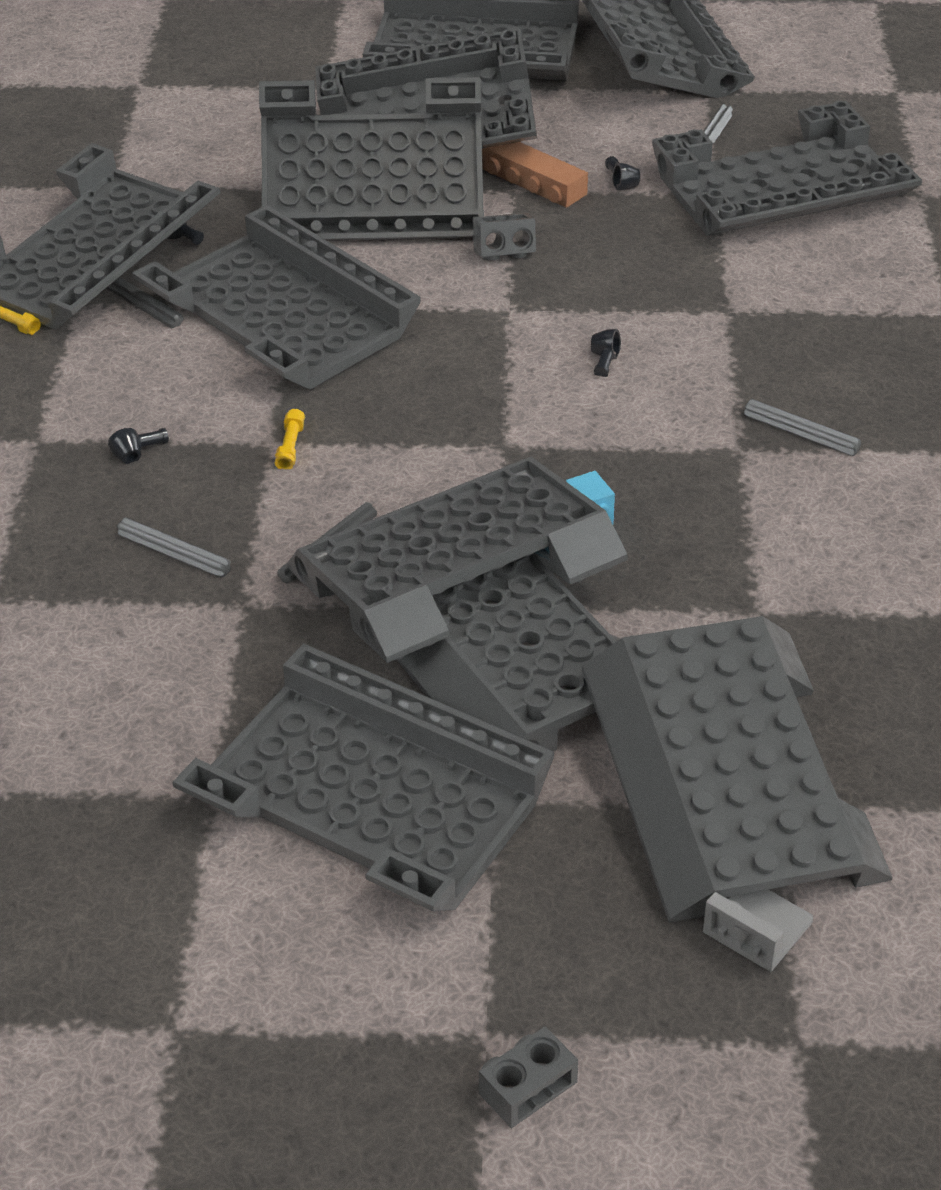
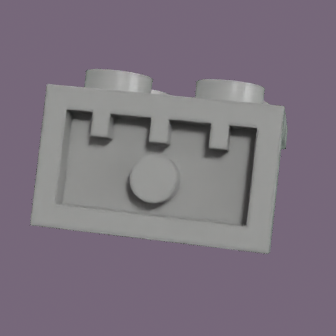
[703,889,813,972]

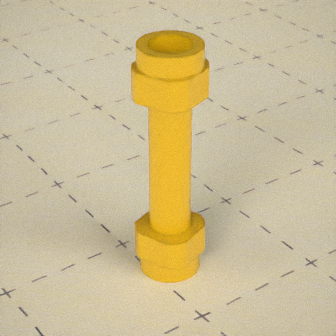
[0,306,41,335]
[275,409,305,469]

